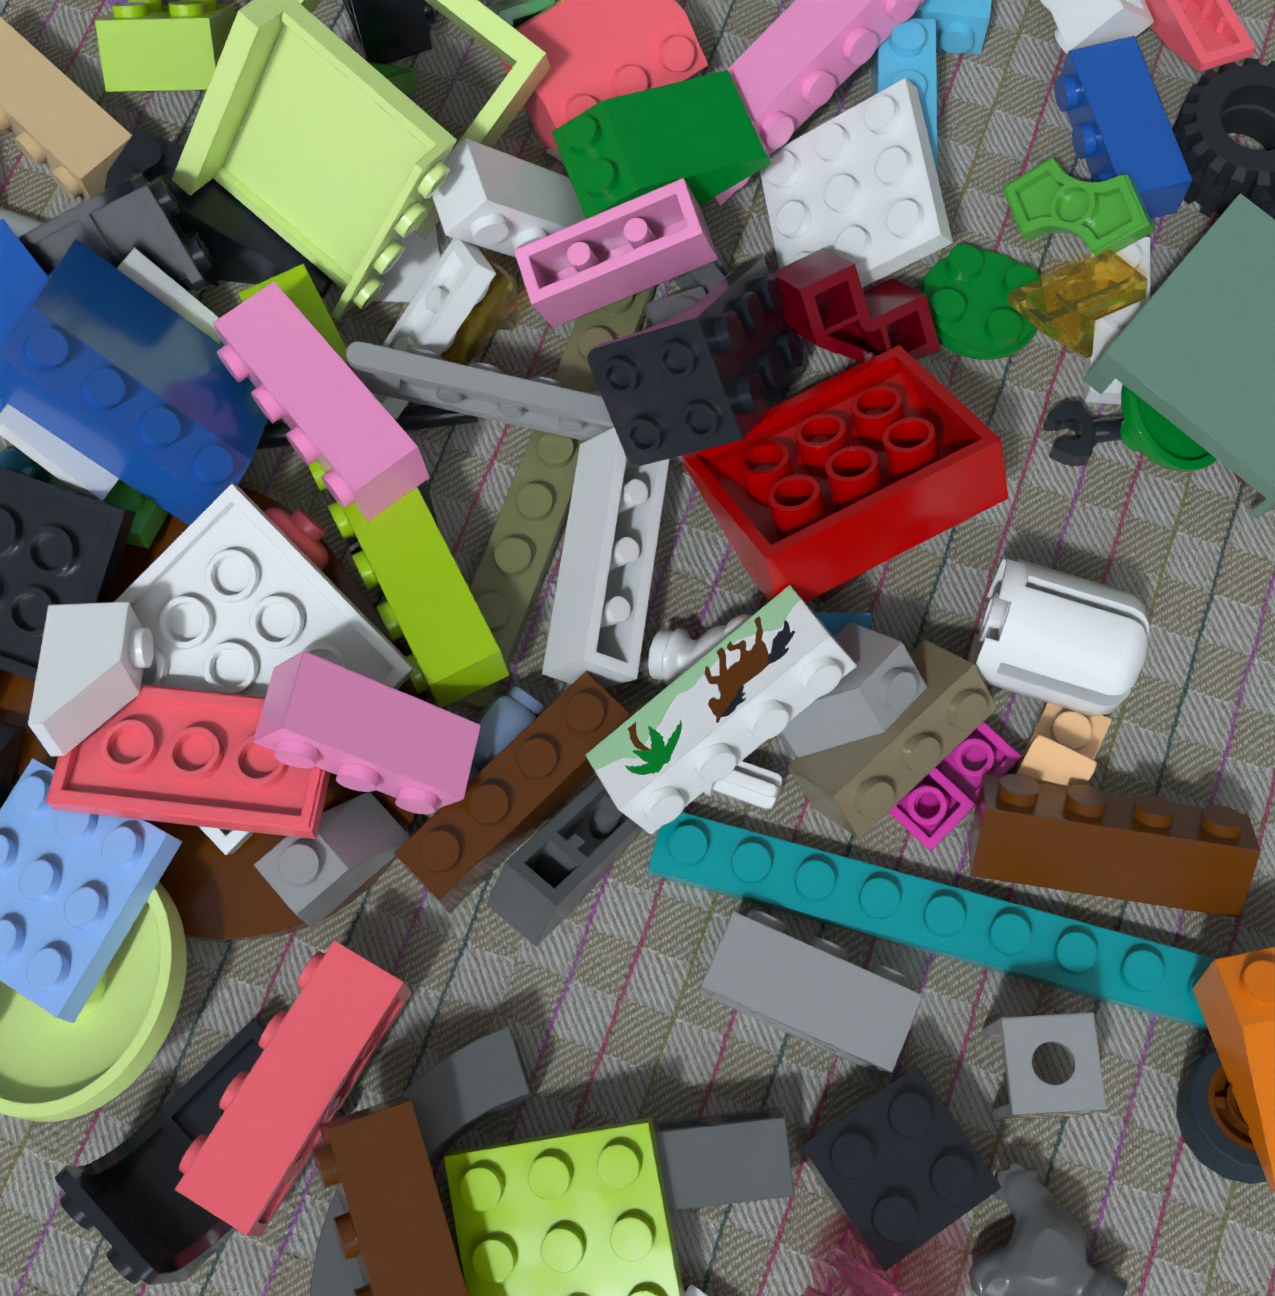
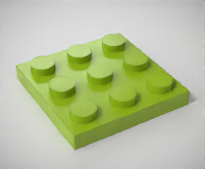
[444,1117,685,1296]

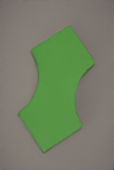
[1002,157,1156,261]

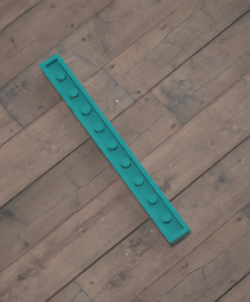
[648,812,1215,1031]

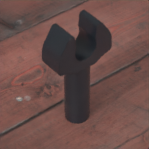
[1043,401,1124,466]

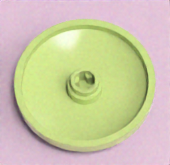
[0,882,187,1122]

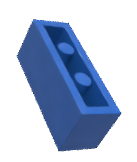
[1054,36,1193,219]

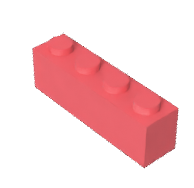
[175,941,412,1237]

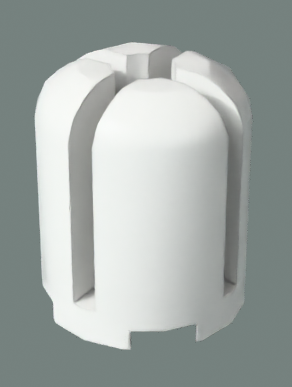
[968,559,1150,716]

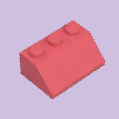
[500,0,708,151]

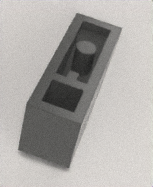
[487,777,644,947]

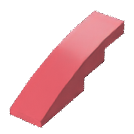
[1145,0,1256,72]

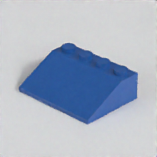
[0,239,268,526]

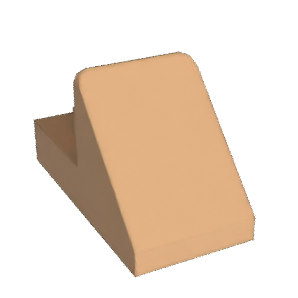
[1013,702,1112,787]

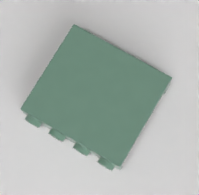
[1082,193,1275,519]

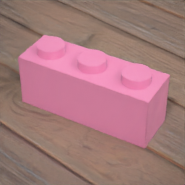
[514,178,718,328]
[253,650,481,814]

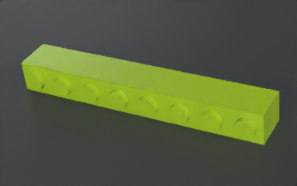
[238,264,509,708]

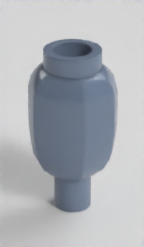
[468,686,545,783]

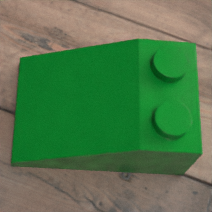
[552,70,772,219]

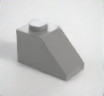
[778,622,927,758]
[254,792,410,928]

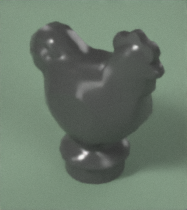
[968,1162,1128,1296]

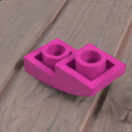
[889,722,1022,852]

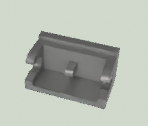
[653,1107,794,1211]

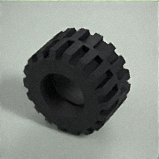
[1172,58,1275,218]

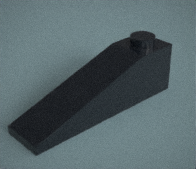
[105,127,334,298]

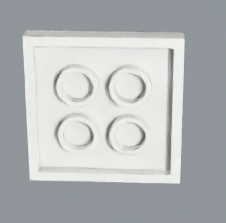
[760,78,953,288]

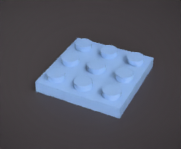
[0,758,182,1023]

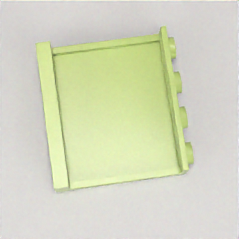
[172,0,457,321]

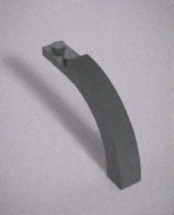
[310,1026,535,1296]

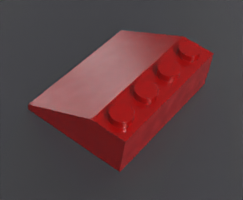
[680,345,1009,602]

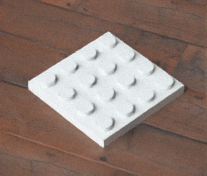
[115,484,416,855]

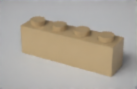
[0,16,132,200]

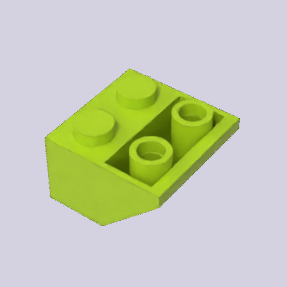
[95,0,235,92]

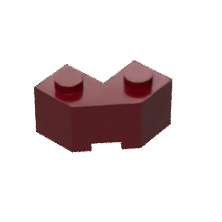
[772,248,940,363]

